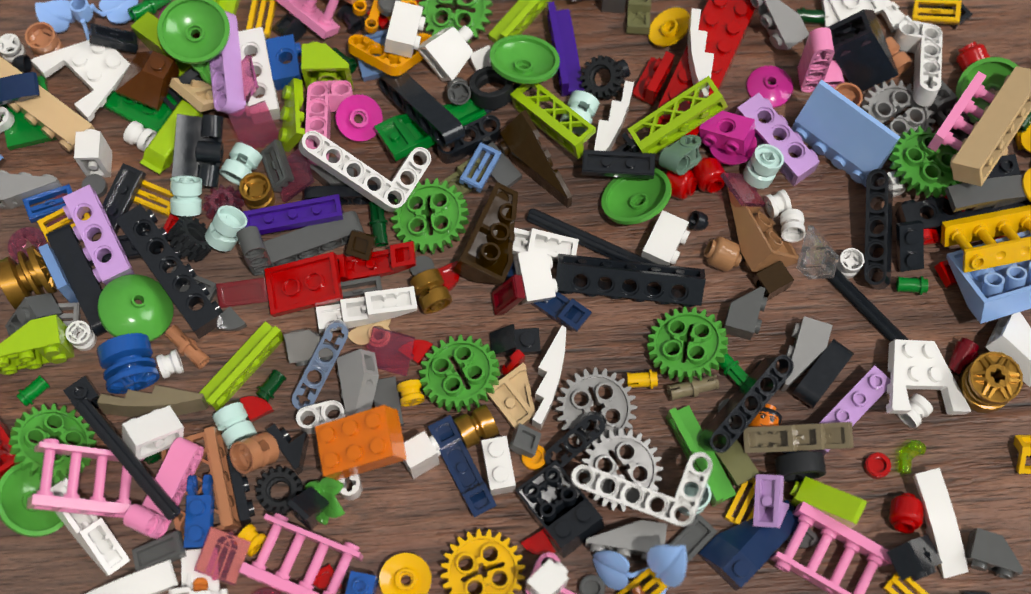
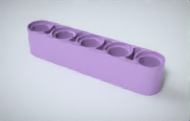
[209,11,246,117]

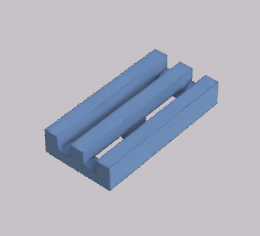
[459,142,502,193]

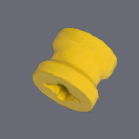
[397,379,425,407]
[234,524,266,557]

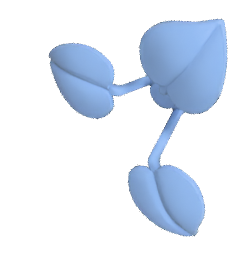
[35,0,139,40]
[593,544,687,594]

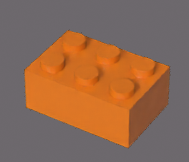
[315,405,407,480]

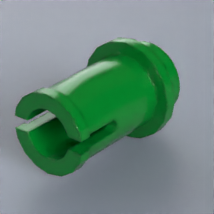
[896,276,929,295]
[16,375,50,407]

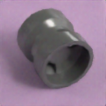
[446,77,471,105]

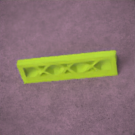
[488,0,552,43]
[628,76,728,154]
[510,83,596,159]
[199,321,285,412]

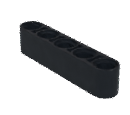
[378,72,465,148]
[864,169,893,290]
[46,223,107,337]
[699,355,794,453]

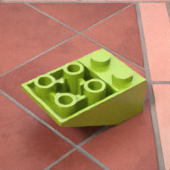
[0,315,75,375]

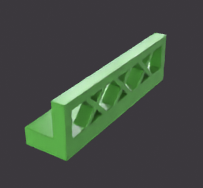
[666,405,736,507]

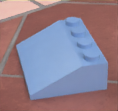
[792,79,900,187]
[946,230,1031,324]

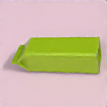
[140,100,202,175]

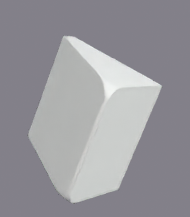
[469,45,491,72]

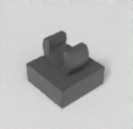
[509,423,542,458]

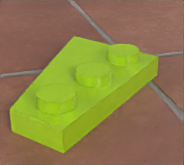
[278,78,305,152]

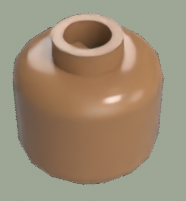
[704,236,742,272]

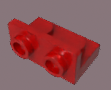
[632,51,675,105]

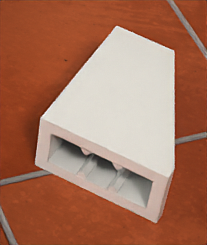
[985,312,1031,387]

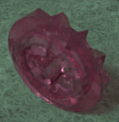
[8,227,47,262]

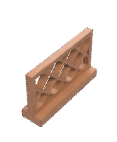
[161,426,242,542]

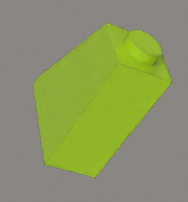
[131,12,192,77]
[789,477,867,528]

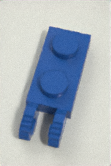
[184,475,215,549]

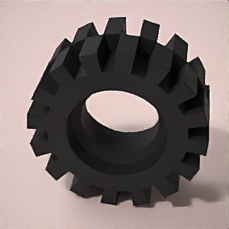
[580,55,625,100]
[168,216,213,262]
[256,467,304,516]

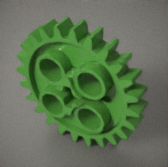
[419,0,493,44]
[889,126,962,198]
[391,178,469,254]
[647,307,728,383]
[419,335,501,412]
[8,404,96,482]

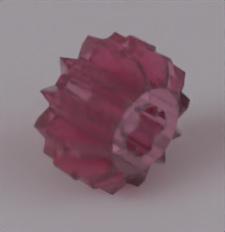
[203,184,245,219]

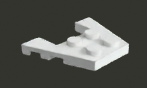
[821,0,912,59]
[31,39,130,122]
[886,339,971,415]

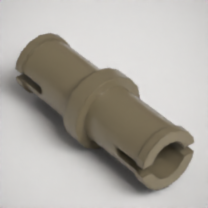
[667,374,719,401]

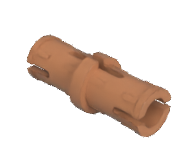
[165,325,210,369]

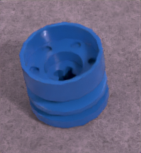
[96,333,160,394]

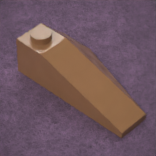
[727,180,800,272]

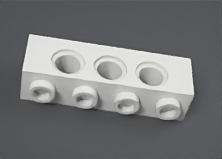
[238,27,280,124]

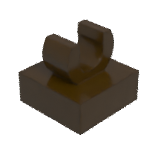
[345,229,377,261]

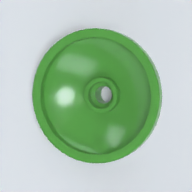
[157,0,230,64]
[489,35,560,85]
[956,57,1019,124]
[601,168,672,225]
[97,274,174,342]
[0,462,68,537]

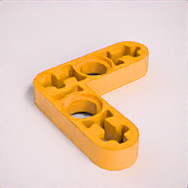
[348,33,431,76]

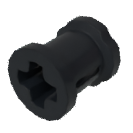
[337,3,365,34]

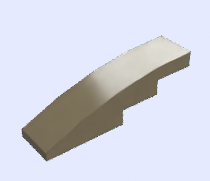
[97,385,208,417]
[743,422,854,453]

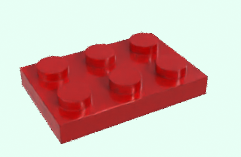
[264,252,343,317]

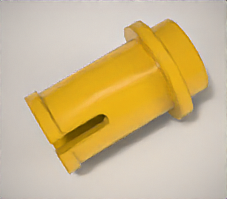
[627,369,658,389]

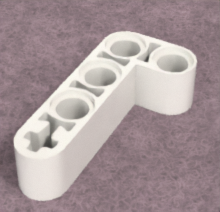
[894,20,942,107]
[296,400,362,500]

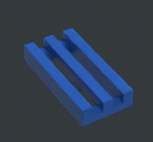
[22,184,72,223]

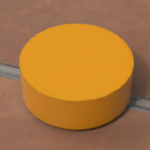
[522,445,546,471]

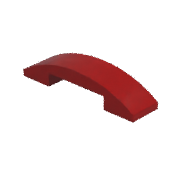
[336,241,416,282]

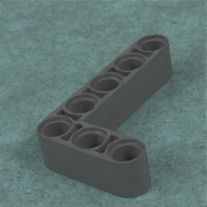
[236,211,364,276]

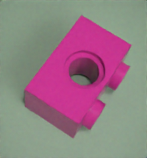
[699,110,755,155]

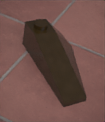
[498,110,572,208]
[453,182,518,284]

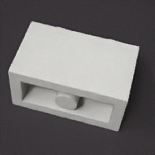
[384,1,426,58]
[74,129,113,177]
[642,210,690,265]
[513,248,558,305]
[122,405,184,460]
[403,431,441,479]
[481,436,516,496]
[526,559,569,594]

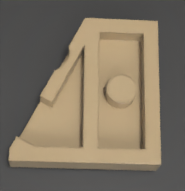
[169,78,215,112]
[486,363,536,430]

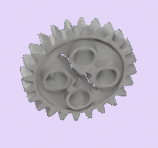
[861,80,935,136]
[555,367,637,449]
[581,428,663,512]

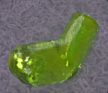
[898,440,926,474]

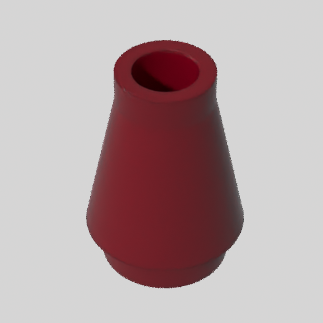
[948,337,979,376]

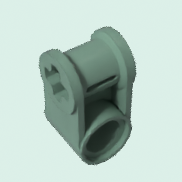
[659,135,702,175]

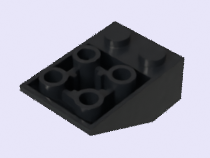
[827,9,899,92]
[515,460,604,558]

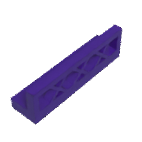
[547,2,584,97]
[243,194,343,235]

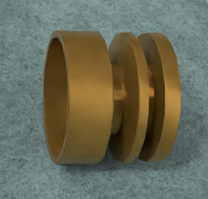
[0,246,56,309]
[958,352,1023,413]

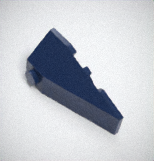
[698,500,799,591]

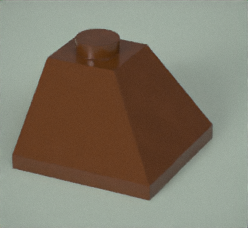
[115,51,180,111]

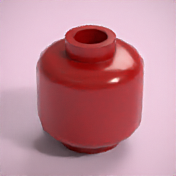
[956,42,990,72]
[692,157,727,193]
[664,170,697,200]
[889,493,924,533]

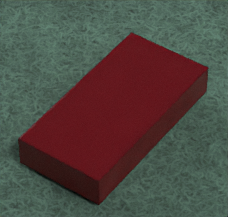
[491,275,525,315]
[216,277,269,308]

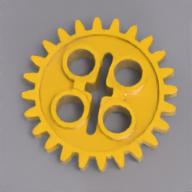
[441,529,525,594]

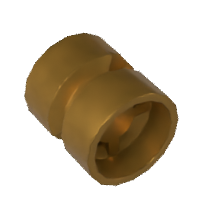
[239,172,276,210]
[410,269,452,314]
[453,404,499,449]

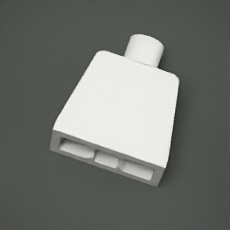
[418,25,473,82]

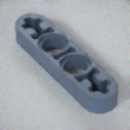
[292,320,349,410]

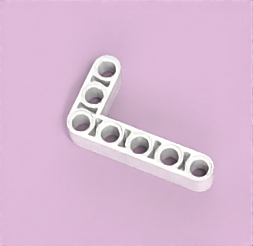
[299,131,431,212]
[571,452,713,527]

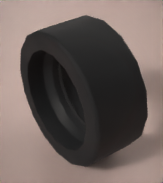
[469,66,514,110]
[775,451,826,482]

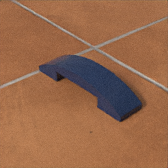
[0,72,40,106]
[504,261,592,332]
[428,415,497,518]

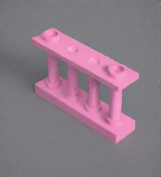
[276,0,340,39]
[928,71,994,152]
[27,439,144,518]
[770,501,892,594]
[239,513,363,594]

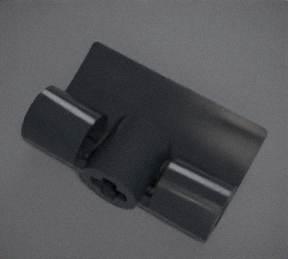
[172,114,224,189]

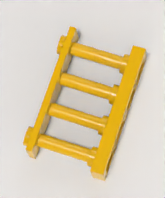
[941,205,1031,273]

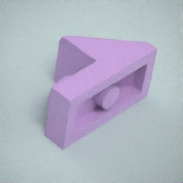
[753,474,789,528]

